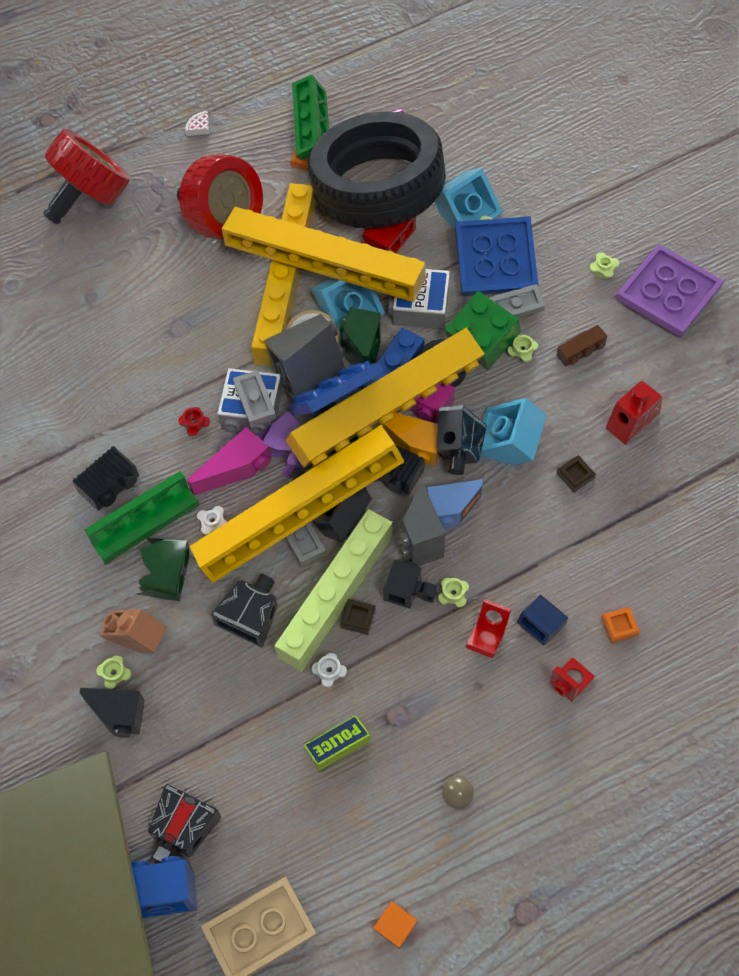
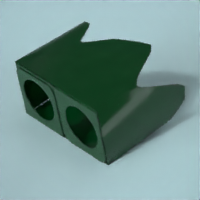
[136,538,190,601]

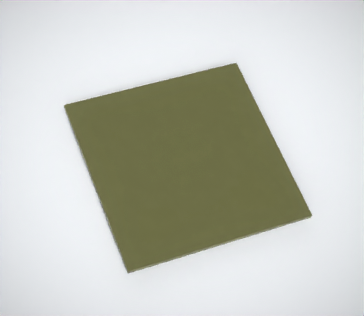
[0,751,154,976]

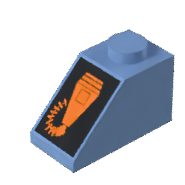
[427,479,483,530]

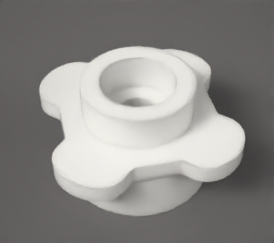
[197,506,227,535]
[312,653,347,687]

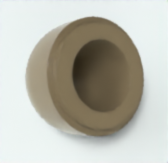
[443,776,473,809]

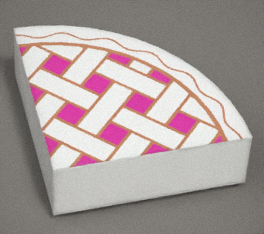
[185,111,210,136]

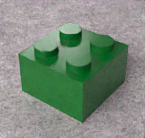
[445,291,521,370]

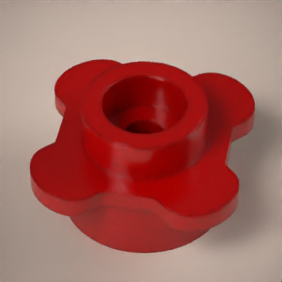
[178,407,210,436]

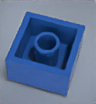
[131,856,197,919]

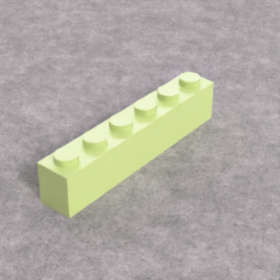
[275,509,393,672]

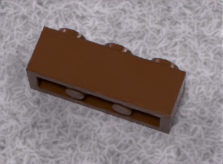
[556,325,607,367]

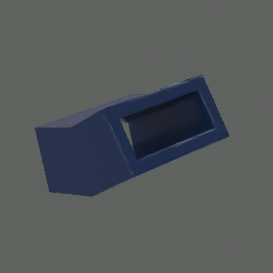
[517,594,568,646]

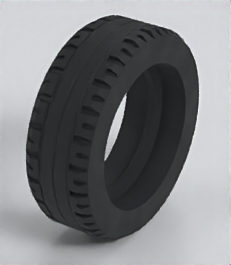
[308,111,446,229]

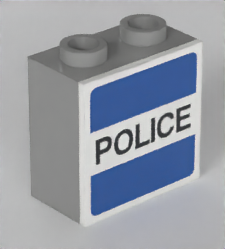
[389,269,450,329]
[218,368,283,435]

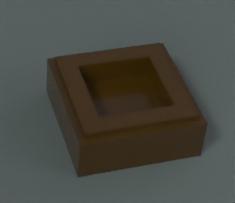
[556,455,596,493]
[340,599,376,635]

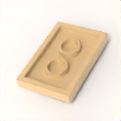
[201,876,317,976]

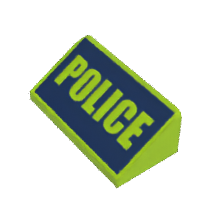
[304,715,371,771]

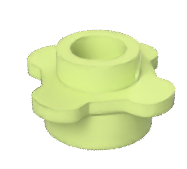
[590,253,619,279]
[508,335,538,362]
[438,578,469,607]
[96,655,131,689]

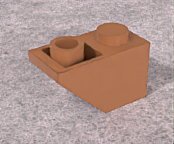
[99,609,167,653]

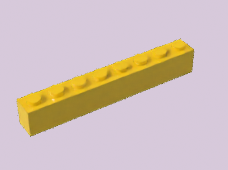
[251,183,316,367]
[222,207,426,302]
[286,327,484,468]
[190,425,405,583]

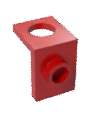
[466,600,512,658]
[549,658,595,702]

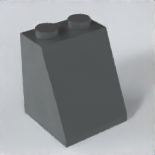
[264,314,345,401]

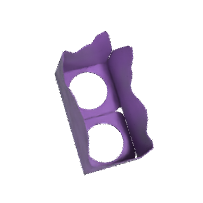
[257,411,313,479]

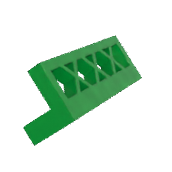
[292,74,329,161]
[84,471,200,564]

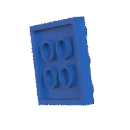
[455,216,539,296]
[289,361,384,415]

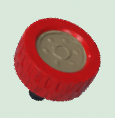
[44,129,130,224]
[177,154,263,240]

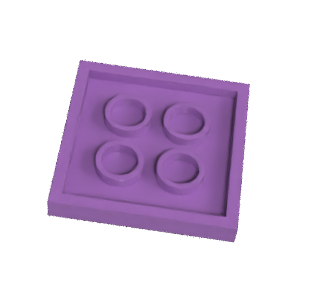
[616,244,724,338]

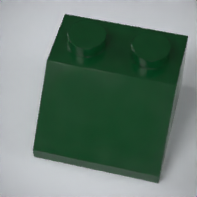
[340,307,381,365]

